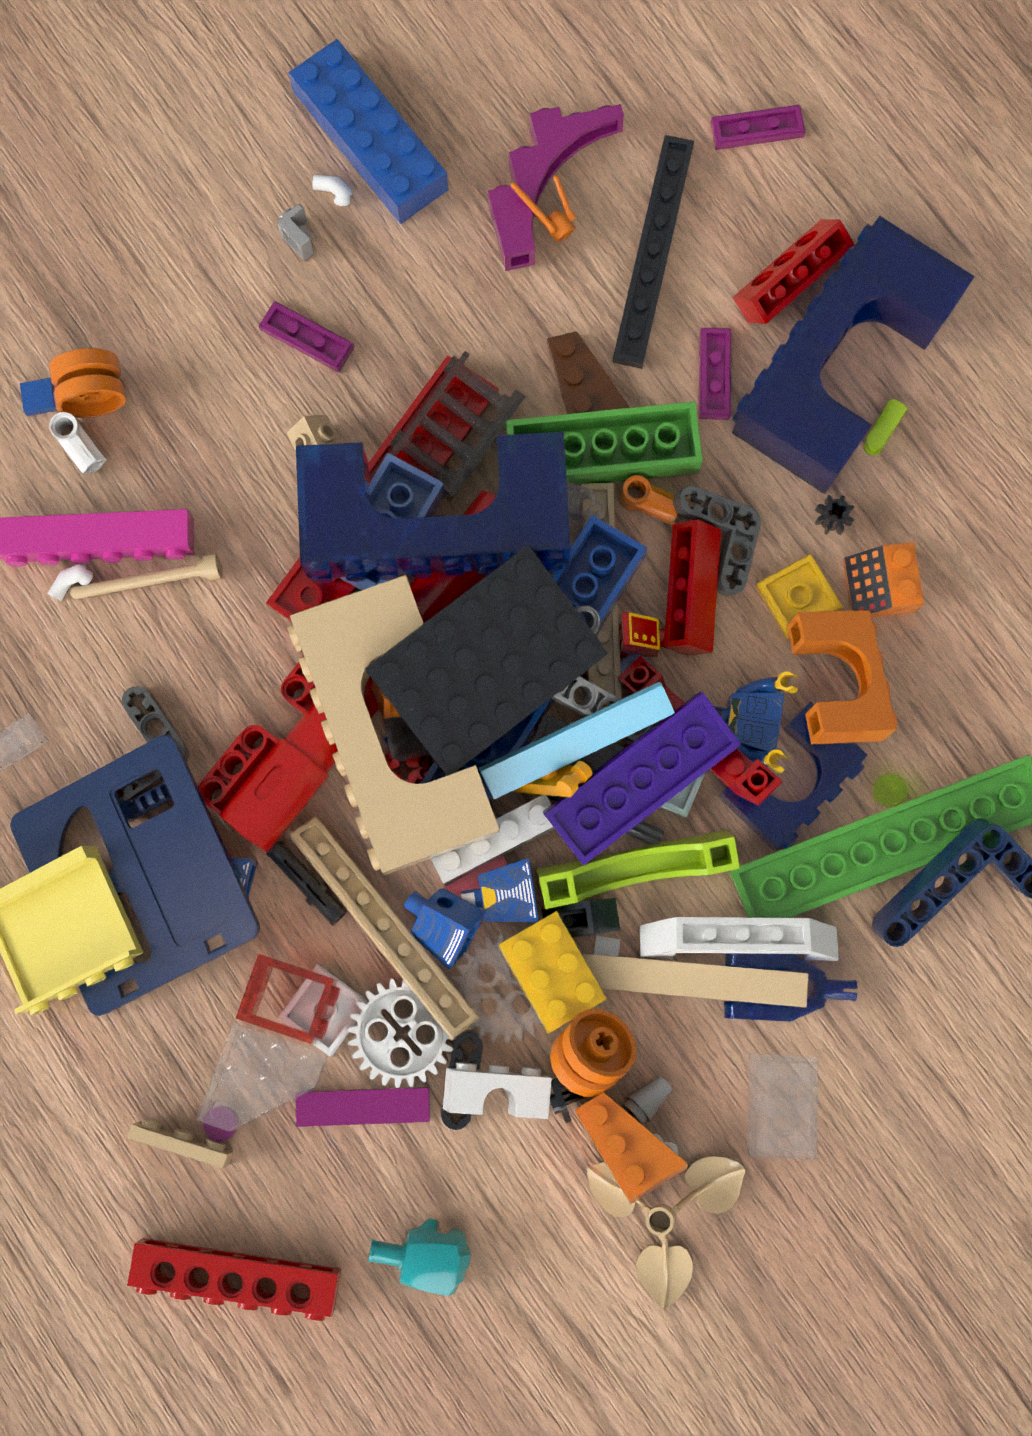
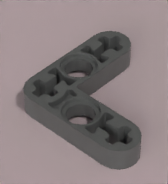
[673,486,761,596]
[117,686,189,802]

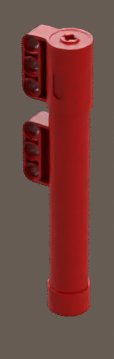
[198,491,528,853]

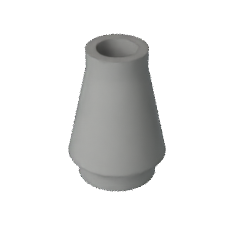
[623,1076,673,1124]

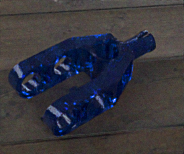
[724,953,858,1022]

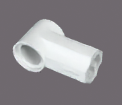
[49,412,107,476]

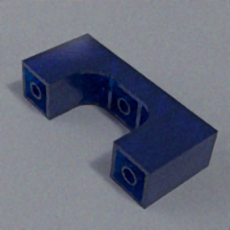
[732,216,975,495]
[296,432,571,583]

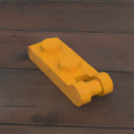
[513,761,592,797]

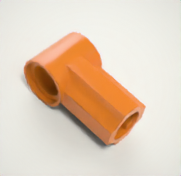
[619,475,678,526]

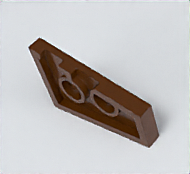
[547,331,630,414]

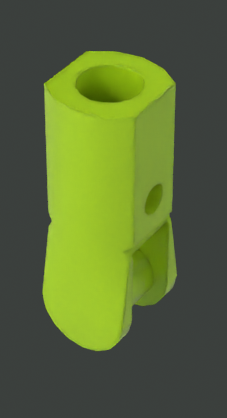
[864,399,908,456]

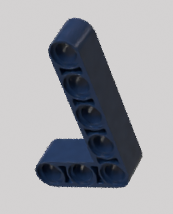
[872,818,1032,947]

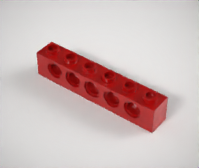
[127,1238,341,1321]

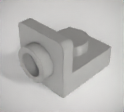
[277,204,314,261]

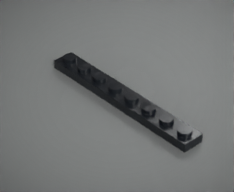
[612,135,694,369]

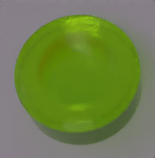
[873,774,907,807]

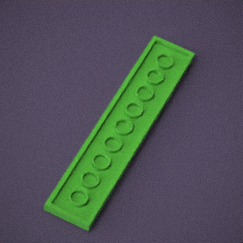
[729,754,1032,918]

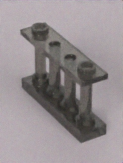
[389,351,526,502]

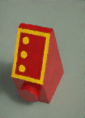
[619,612,665,658]

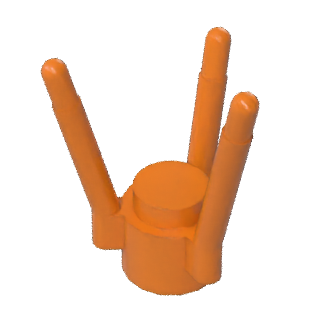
[511,175,577,243]

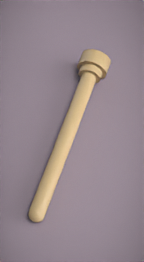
[70,554,222,599]

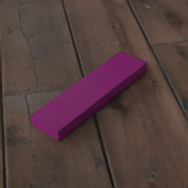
[295,1087,430,1127]

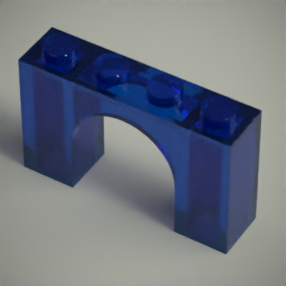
[718,701,868,850]

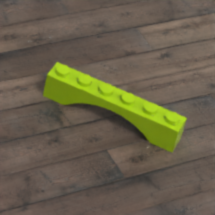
[536,829,740,909]

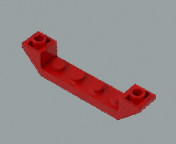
[617,656,782,806]

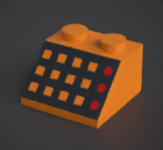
[843,542,924,618]

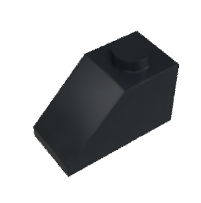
[542,898,621,938]

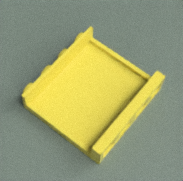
[0,846,143,1015]

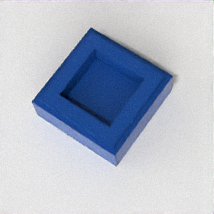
[20,378,57,416]

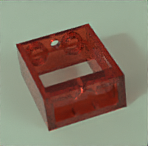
[236,954,341,1044]

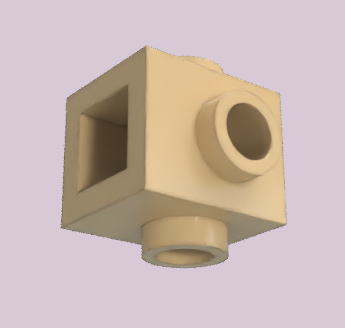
[287,415,342,467]

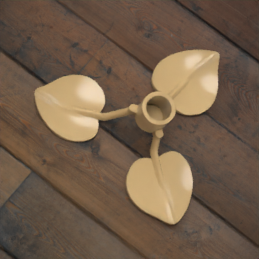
[587,1156,745,1309]

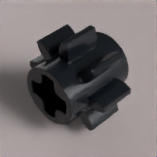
[815,495,854,535]

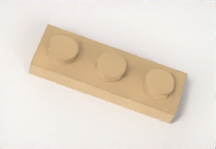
[127,1119,233,1168]

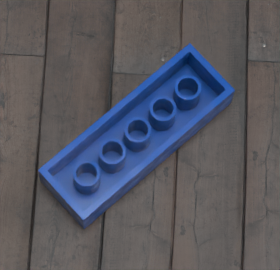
[288,39,448,224]

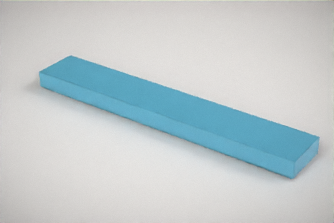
[479,682,675,799]

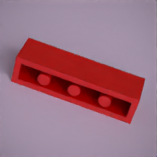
[664,520,721,656]

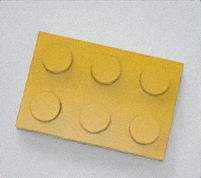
[498,911,607,1033]

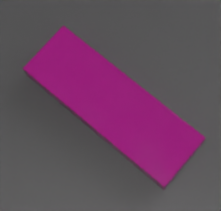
[710,105,806,150]
[259,301,355,373]
[699,328,731,420]

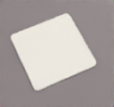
[594,936,620,957]

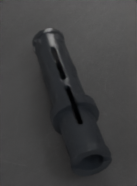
[266,841,347,926]

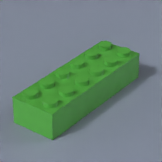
[506,401,703,493]

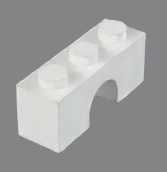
[443,1062,552,1119]

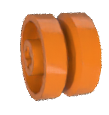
[49,348,126,418]
[550,1009,637,1097]

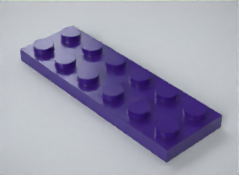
[543,691,741,865]

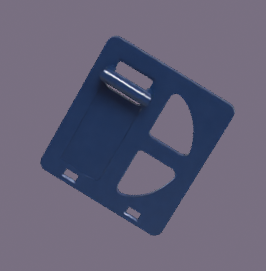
[10,735,260,1016]

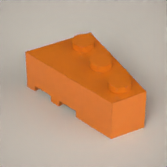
[575,1092,688,1205]

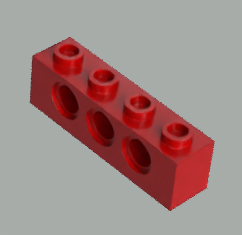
[732,219,855,324]

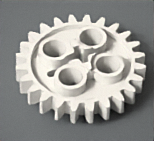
[347,979,453,1088]

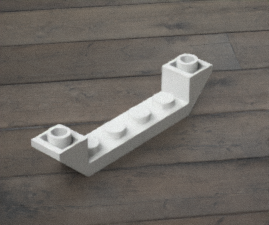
[640,917,839,961]

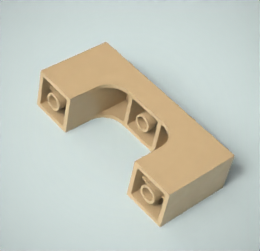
[287,575,499,875]

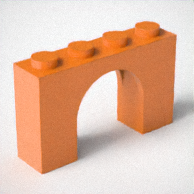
[787,610,897,745]

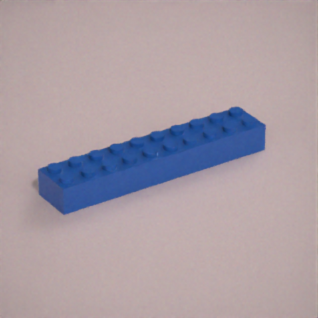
[420,515,647,803]

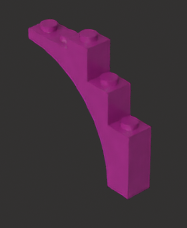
[488,104,624,271]

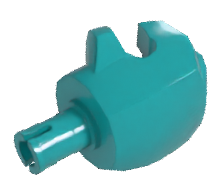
[368,1219,471,1296]

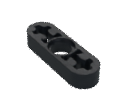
[441,1031,483,1130]

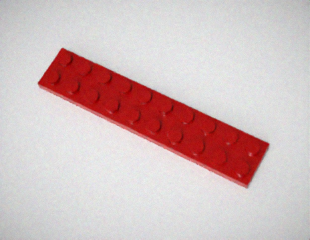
[266,355,499,622]

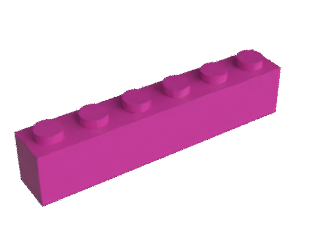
[0,509,194,567]

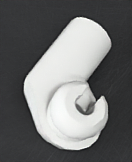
[312,174,352,206]
[47,564,93,601]

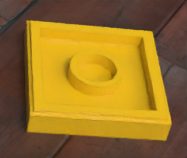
[755,554,843,639]

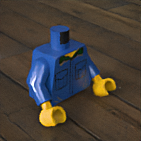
[713,671,798,773]

